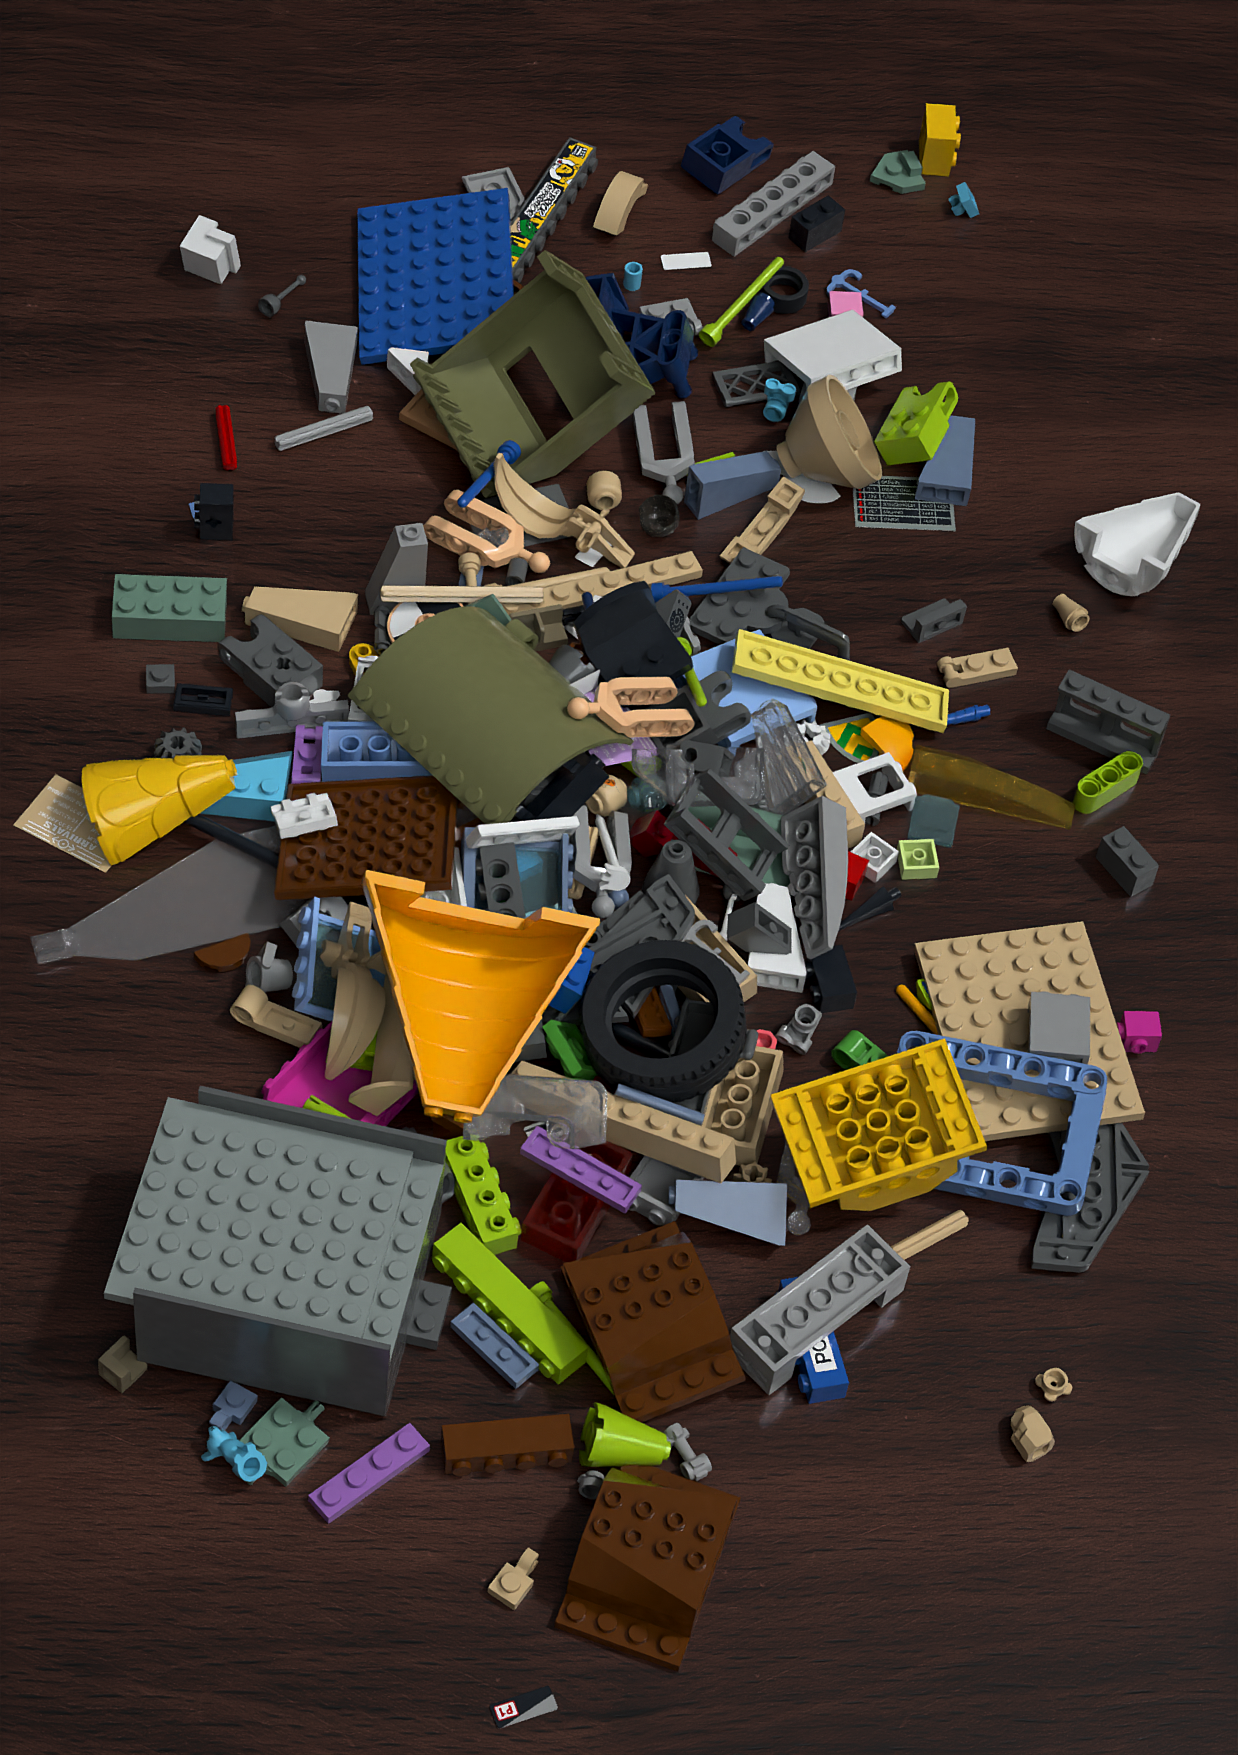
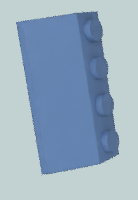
[321,721,432,782]

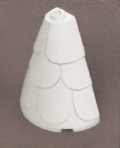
[1074,492,1200,596]

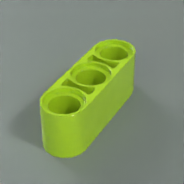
[1073,751,1143,814]

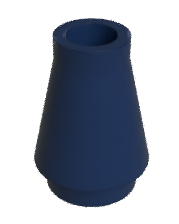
[741,293,775,331]

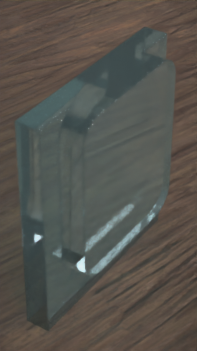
[907,794,960,848]

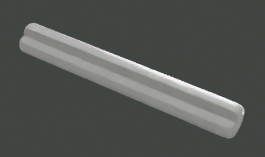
[274,406,373,451]

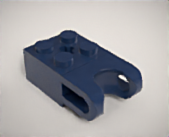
[681,116,774,195]

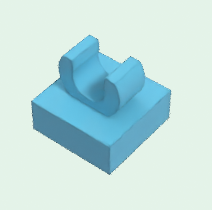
[949,182,979,218]

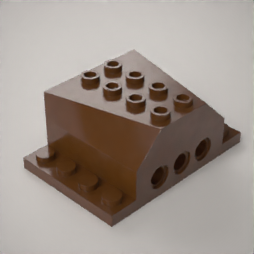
[560,1221,746,1422]
[554,1465,741,1672]

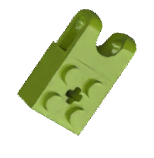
[874,381,958,465]

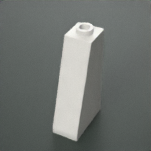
[747,883,806,993]

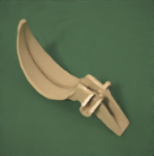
[493,453,635,568]
[320,901,386,1081]

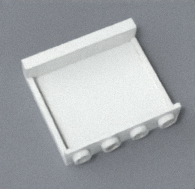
[764,310,902,390]

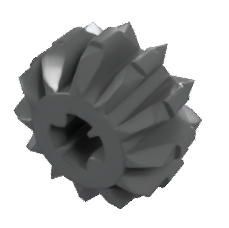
[154,727,202,758]

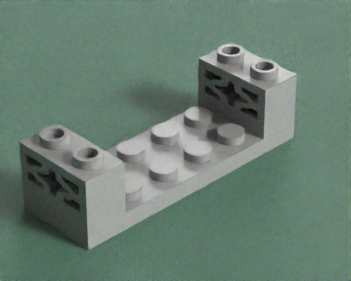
[730,1224,911,1395]

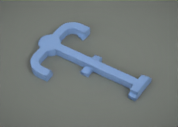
[826,269,896,318]

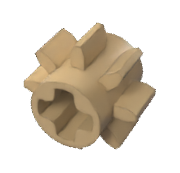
[733,1161,772,1183]

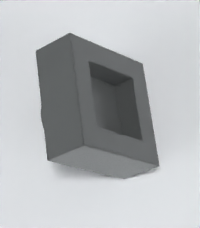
[146,664,175,694]

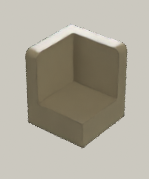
[98,1335,147,1393]

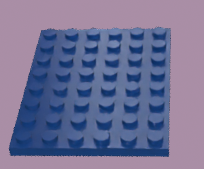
[358,188,514,364]

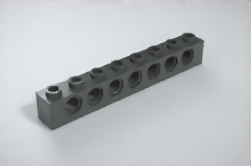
[475,842,547,1062]

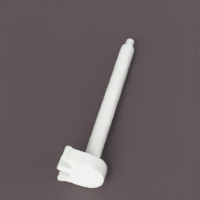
[595,814,630,891]

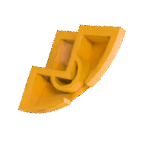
[860,716,914,771]

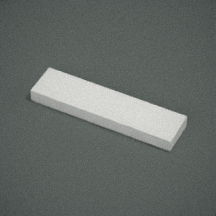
[465,816,580,849]

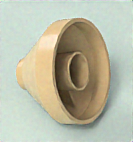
[777,375,882,489]

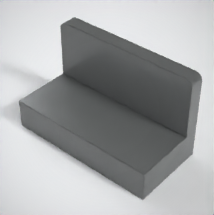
[901,599,967,643]

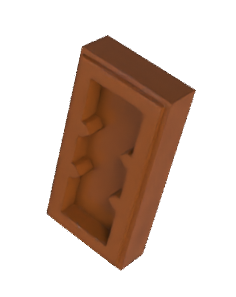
[634,987,672,1037]

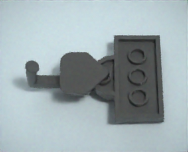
[689,547,850,661]

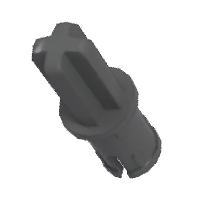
[865,771,888,826]

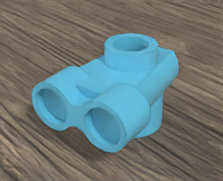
[763,378,796,422]

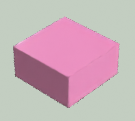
[828,291,863,317]

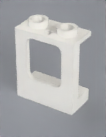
[832,752,917,823]

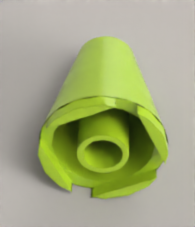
[579,1402,671,1467]

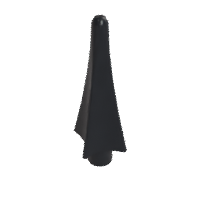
[838,886,901,932]

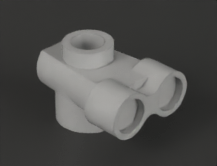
[775,1004,822,1055]

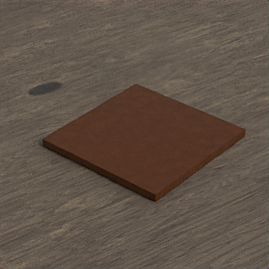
[274,775,458,900]

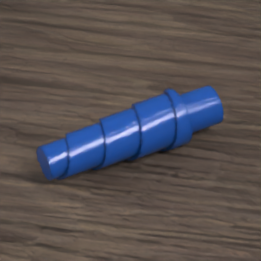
[947,705,990,725]

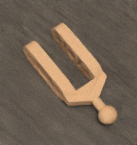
[423,490,550,573]
[567,677,695,737]

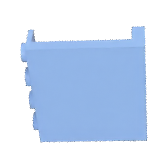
[673,629,817,757]

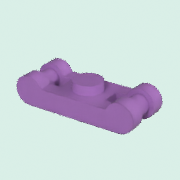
[291,725,323,784]

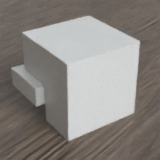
[180,215,241,284]

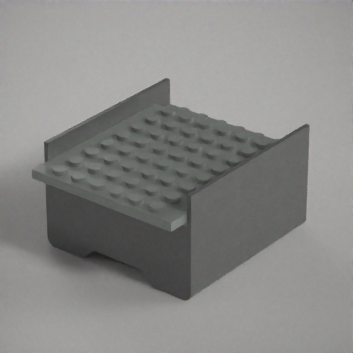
[104,1086,452,1417]

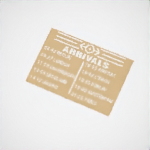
[14,775,111,873]

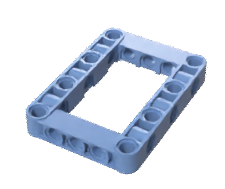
[897,1031,1107,1216]

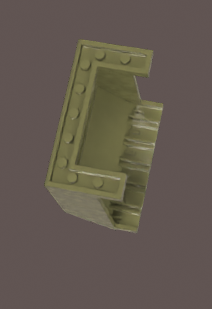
[410,250,655,498]

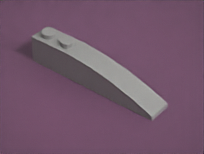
[781,796,848,959]

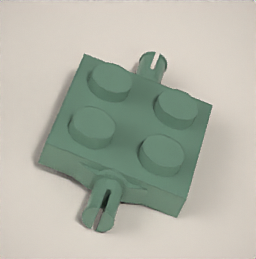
[239,1397,330,1487]

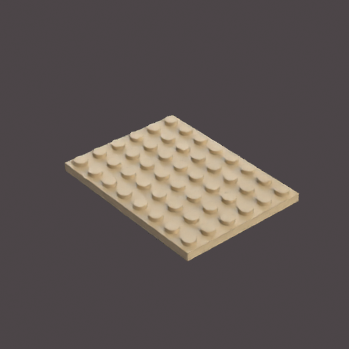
[914,921,1145,1141]

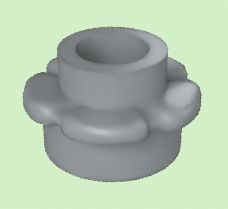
[577,1471,605,1500]

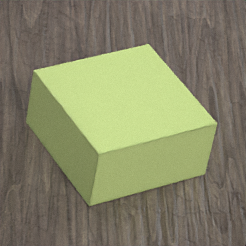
[897,839,939,880]

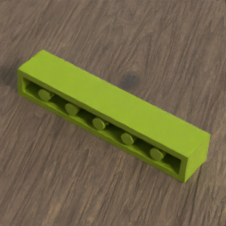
[432,1223,588,1384]

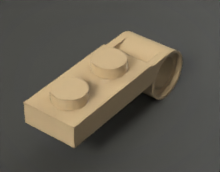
[230,985,322,1048]

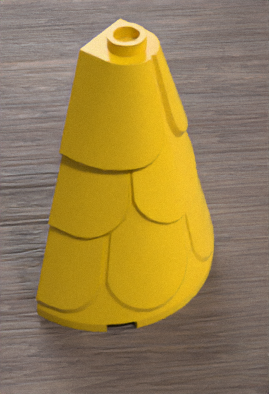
[82,755,237,866]

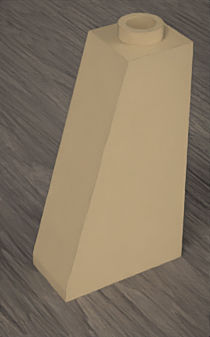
[242,587,358,652]

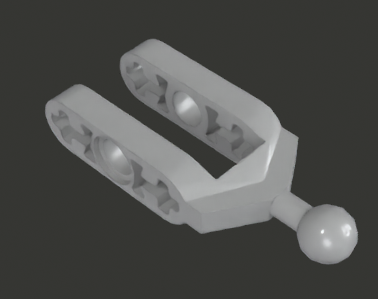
[632,401,695,506]
[568,805,632,918]

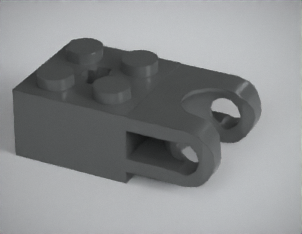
[217,614,323,707]
[644,670,751,769]

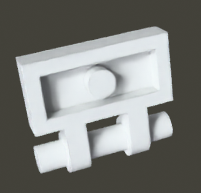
[270,793,338,839]

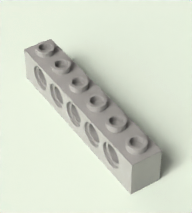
[712,151,835,257]

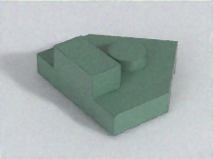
[870,150,926,194]

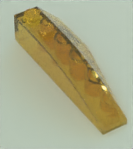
[908,745,1075,829]

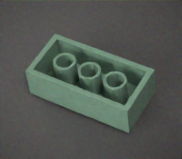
[112,574,227,642]

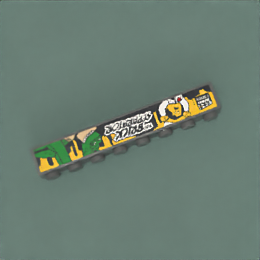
[511,137,598,283]

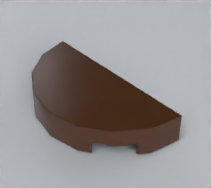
[194,933,251,972]

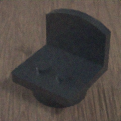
[573,581,694,708]

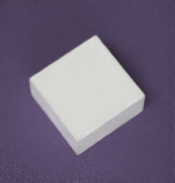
[851,832,899,883]

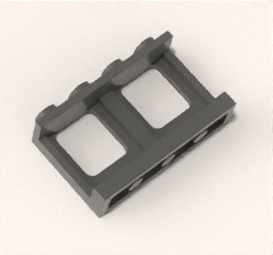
[1046,669,1171,775]
[664,768,790,901]

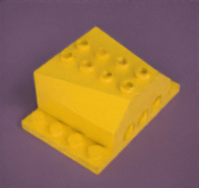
[771,1038,987,1211]

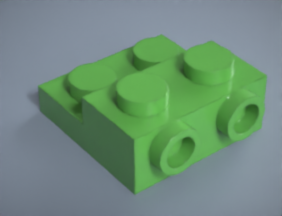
[542,1020,597,1084]

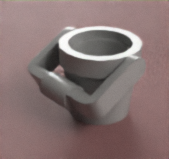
[245,941,293,993]

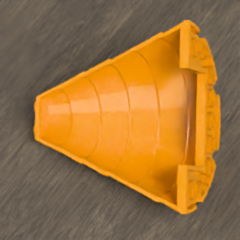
[361,870,600,1123]

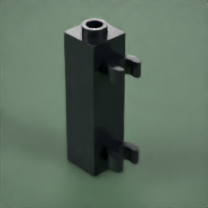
[513,752,610,822]

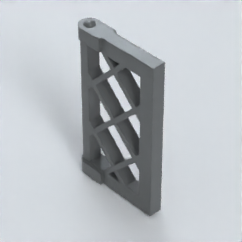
[712,361,800,408]

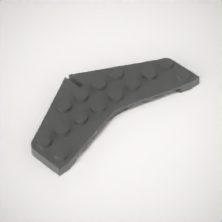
[541,874,695,1025]
[1031,1122,1150,1273]

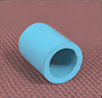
[623,262,643,291]

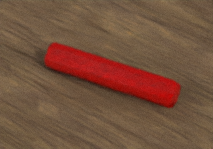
[215,405,237,471]

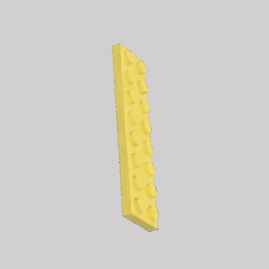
[731,629,949,733]

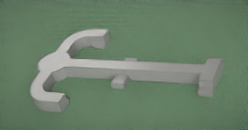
[682,920,750,985]

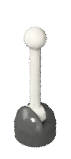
[720,883,742,941]

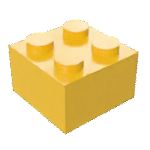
[919,103,961,176]

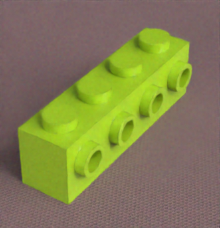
[445,1132,521,1255]

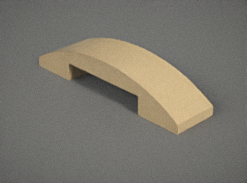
[720,476,805,564]

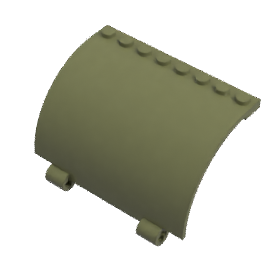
[348,606,634,824]

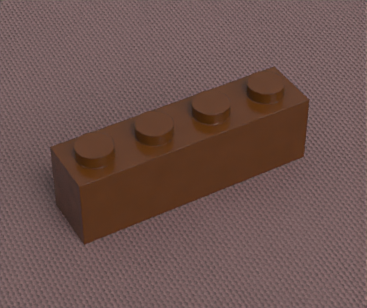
[441,1414,574,1476]

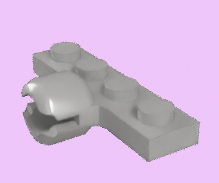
[235,682,349,738]

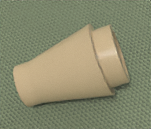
[1053,594,1090,632]

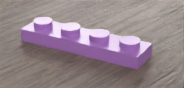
[520,1126,642,1213]
[308,1423,430,1524]

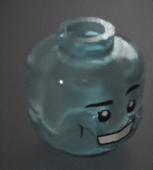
[627,773,671,813]

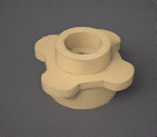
[1035,1368,1072,1402]

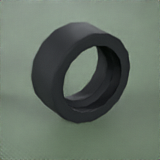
[760,266,809,314]

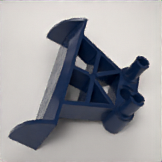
[585,273,698,398]

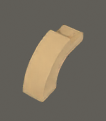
[593,171,648,235]

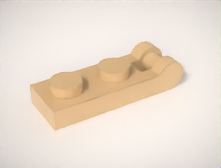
[937,648,1018,688]

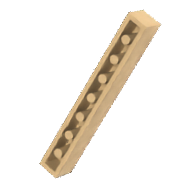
[506,1061,736,1184]

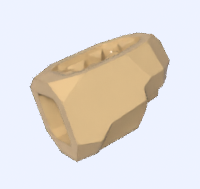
[1011,1405,1055,1462]

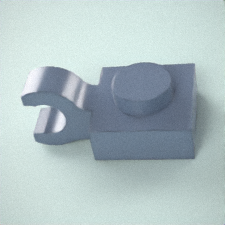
[209,1380,258,1431]

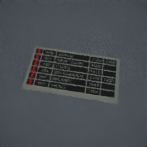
[853,476,956,531]

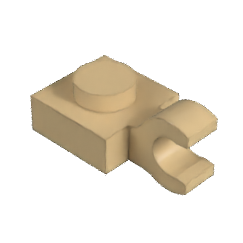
[488,1547,539,1610]

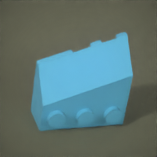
[200,751,293,821]

